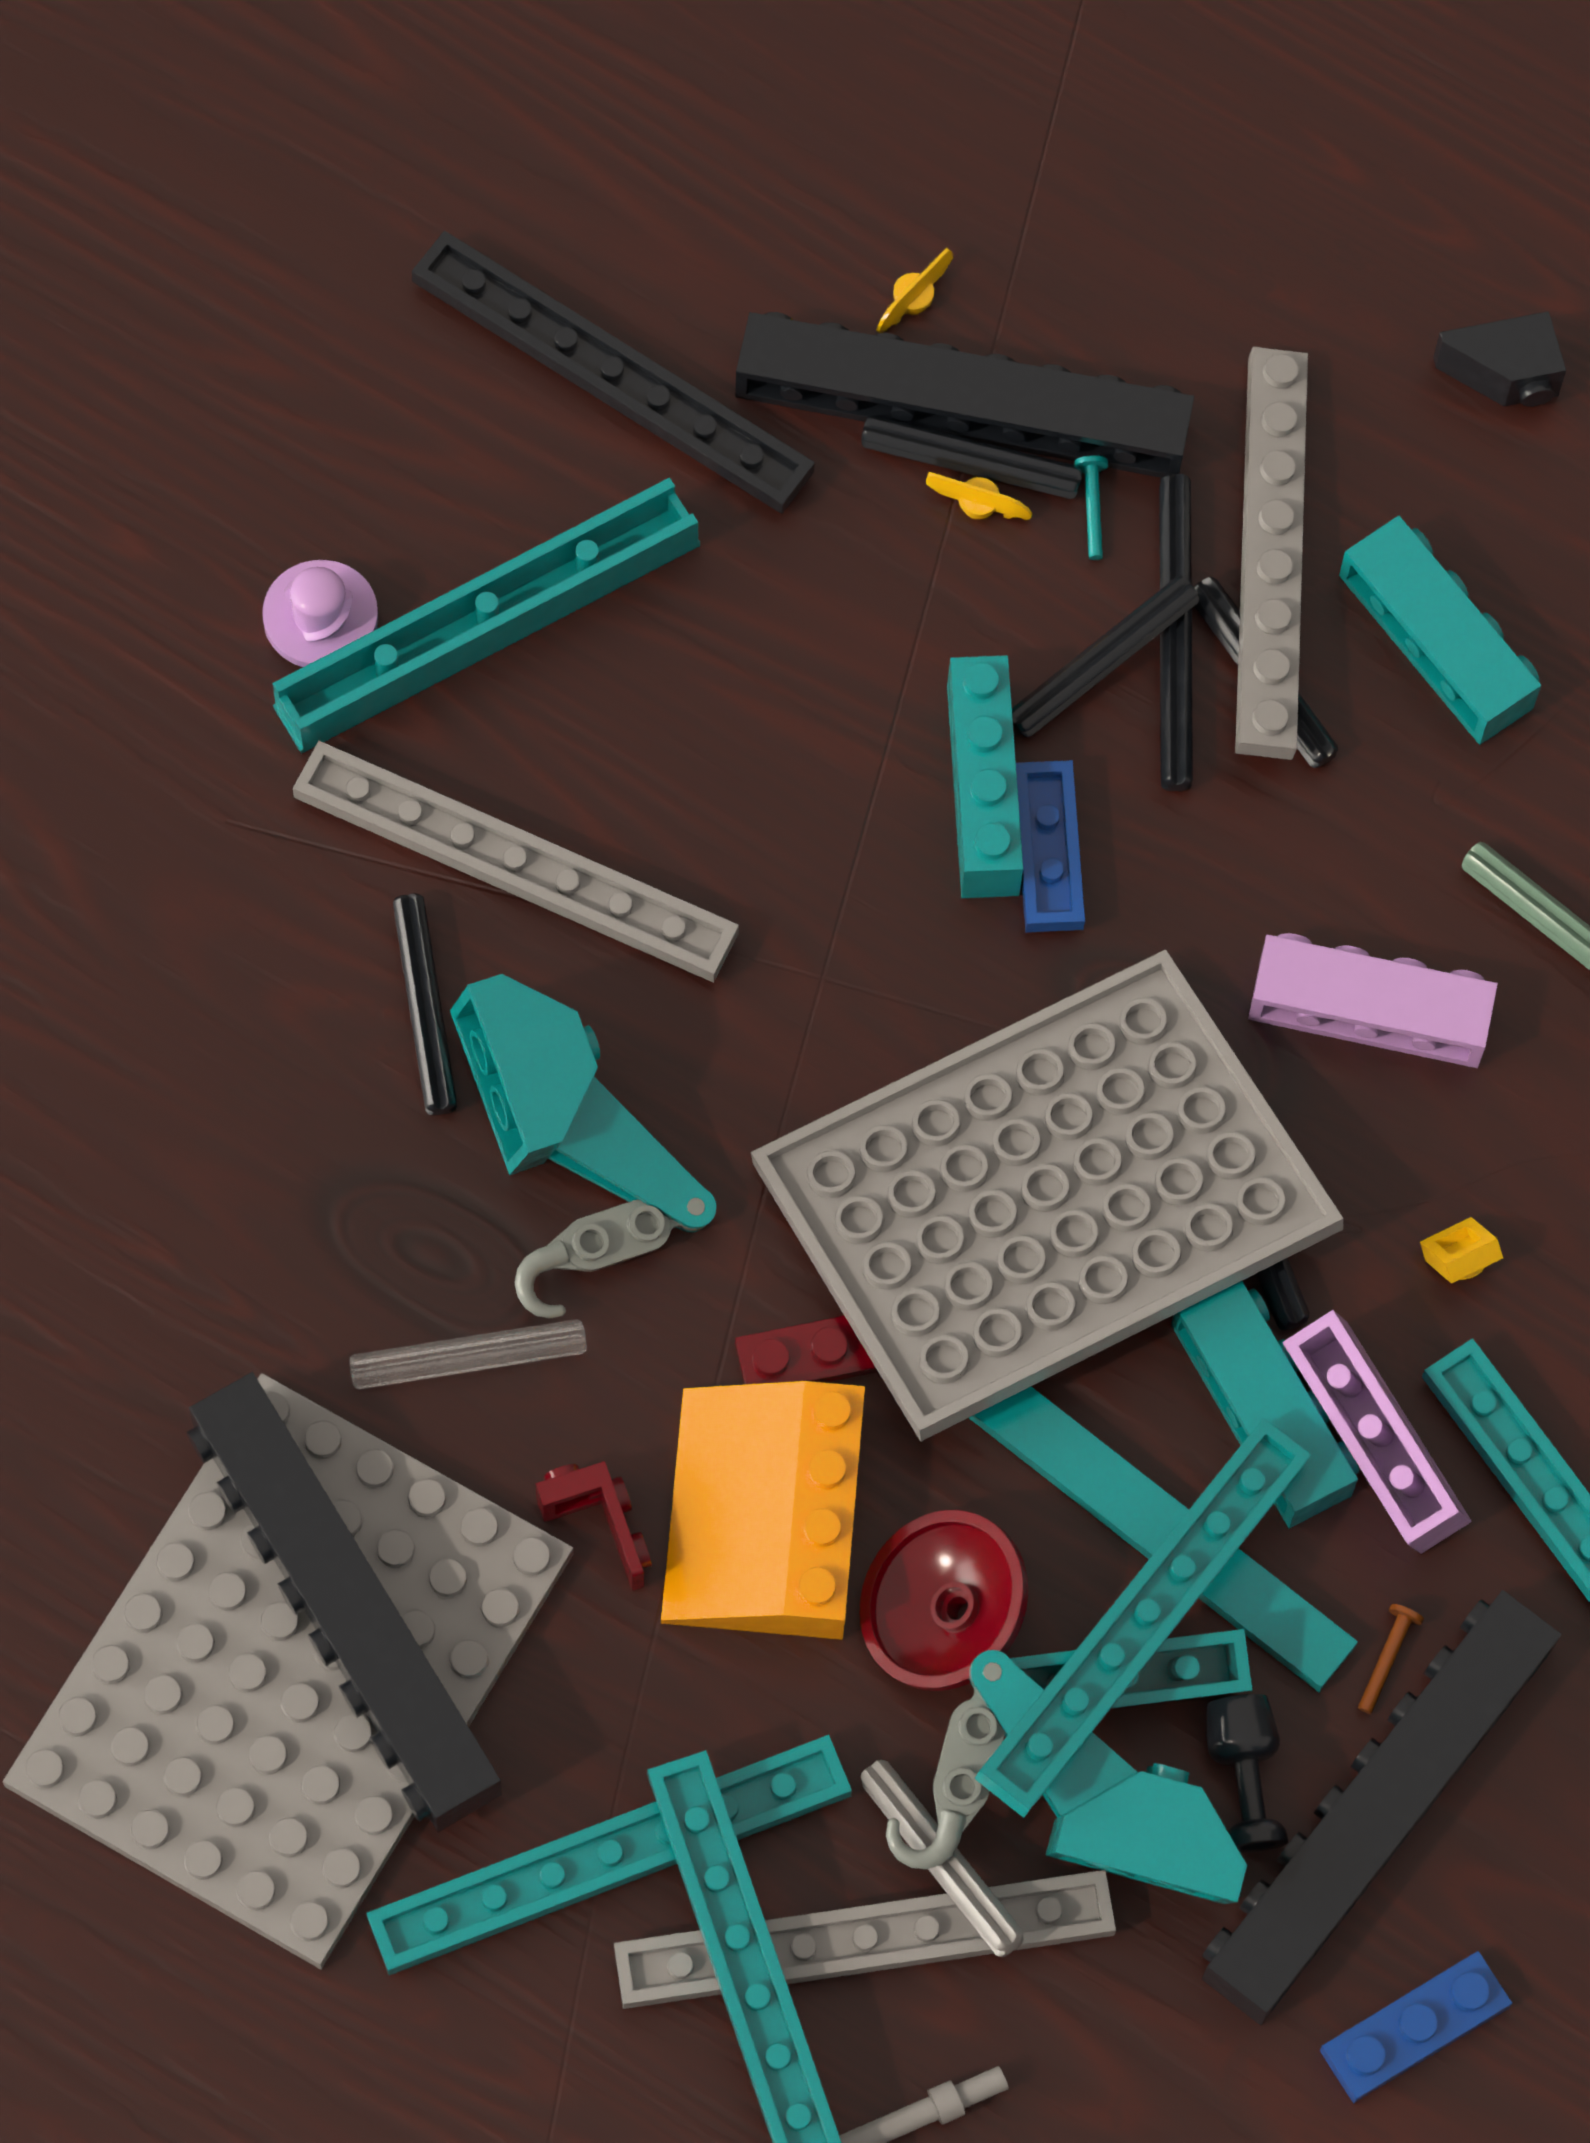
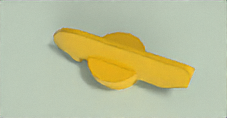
[876,248,953,333]
[926,472,1033,520]

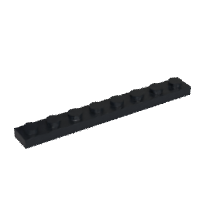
[412,230,815,514]

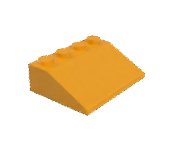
[661,1381,865,1640]

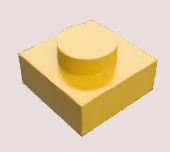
[1420,1217,1503,1284]

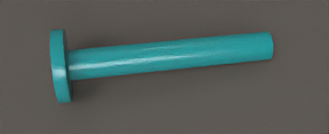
[1074,456,1108,560]

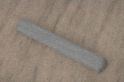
[860,1760,1024,1957]

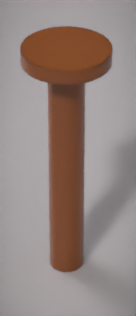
[1358,1604,1424,1714]

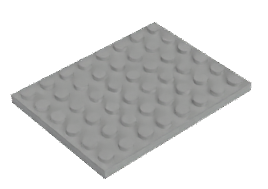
[751,949,1344,1442]
[3,1373,574,1970]

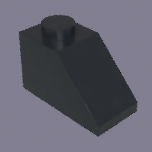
[1433,311,1566,407]

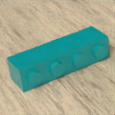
[1339,516,1541,745]
[947,655,1023,898]
[1171,1281,1359,1529]
[1010,1629,1252,1708]

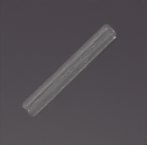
[349,1319,587,1389]

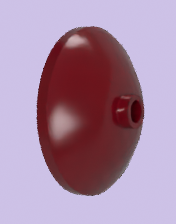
[859,1510,1028,1691]

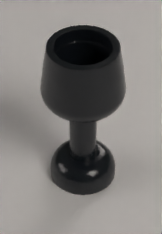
[1206,1694,1289,1853]

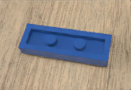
[1016,760,1085,933]
[1319,1951,1513,2104]

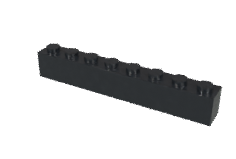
[735,312,1194,478]
[186,1371,502,1832]
[1202,1590,1562,2026]

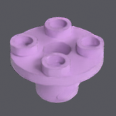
[263,560,378,667]

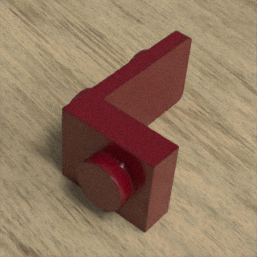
[535,1461,652,1591]

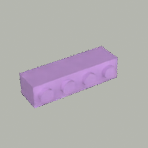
[1248,933,1498,1068]
[1282,1310,1472,1554]

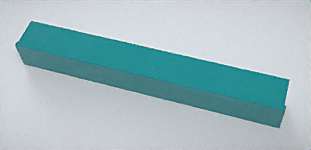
[273,477,700,754]

